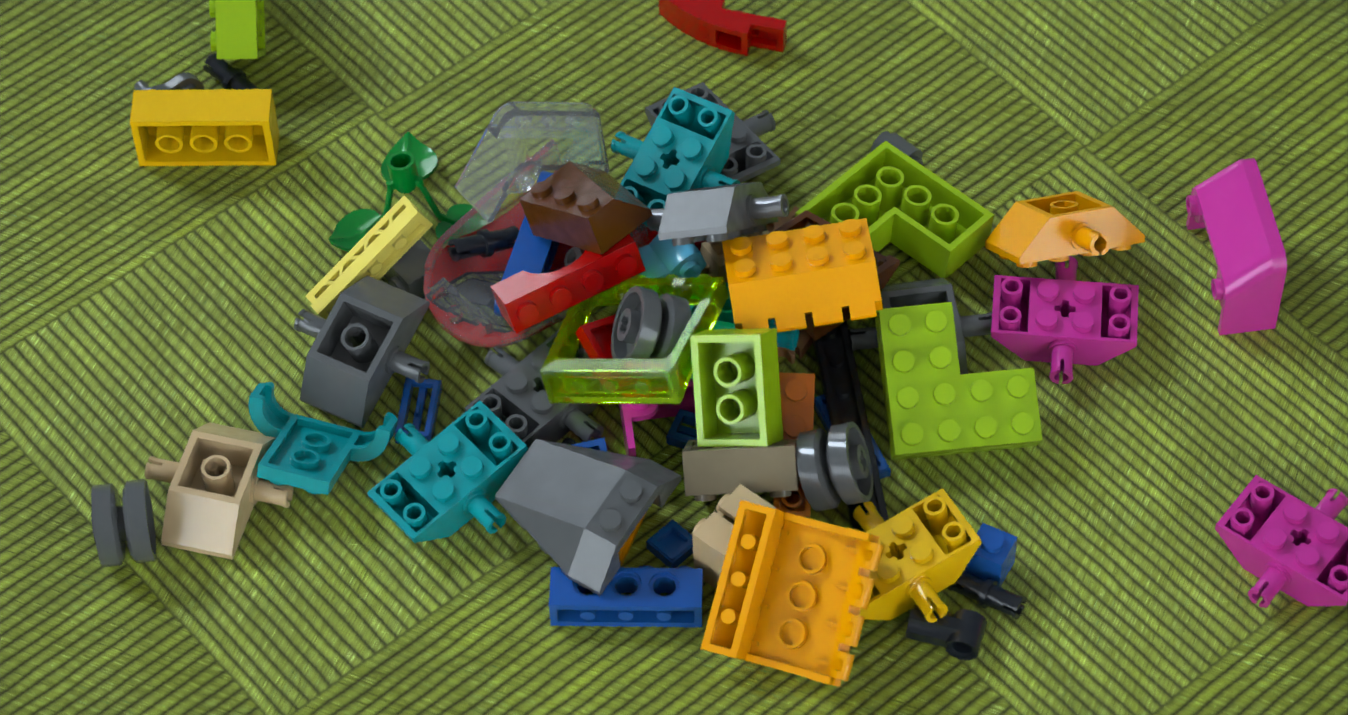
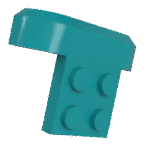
[248,382,398,495]

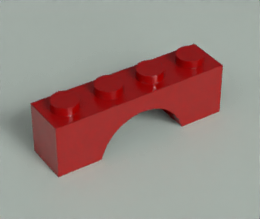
[490,234,646,334]

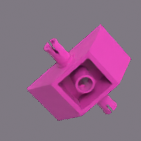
[991,256,1139,384]
[1215,475,1348,608]

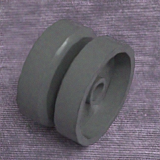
[611,286,691,376]
[796,422,873,512]
[91,479,157,567]

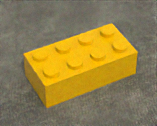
[130,89,279,166]

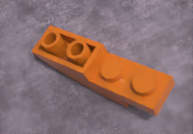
[773,372,815,518]

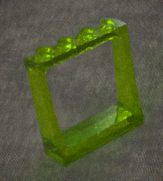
[540,274,729,404]

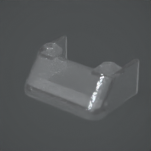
[455,101,610,222]

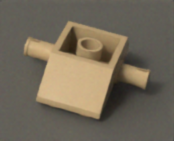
[145,422,293,560]

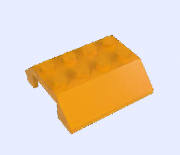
[722,218,883,333]
[701,500,884,687]

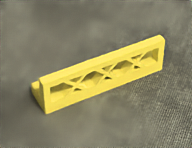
[305,195,433,319]

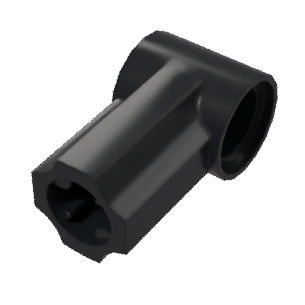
[906,605,987,660]

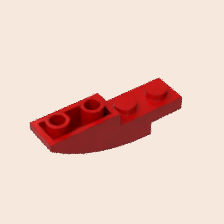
[659,0,787,56]

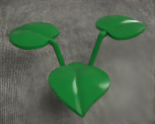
[328,132,492,252]

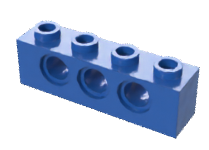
[549,566,703,627]

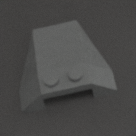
[495,439,682,596]

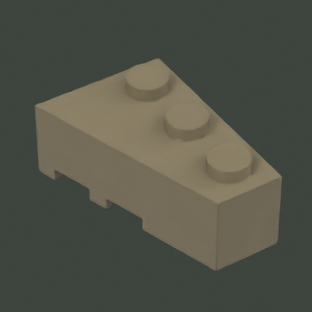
[682,440,800,501]

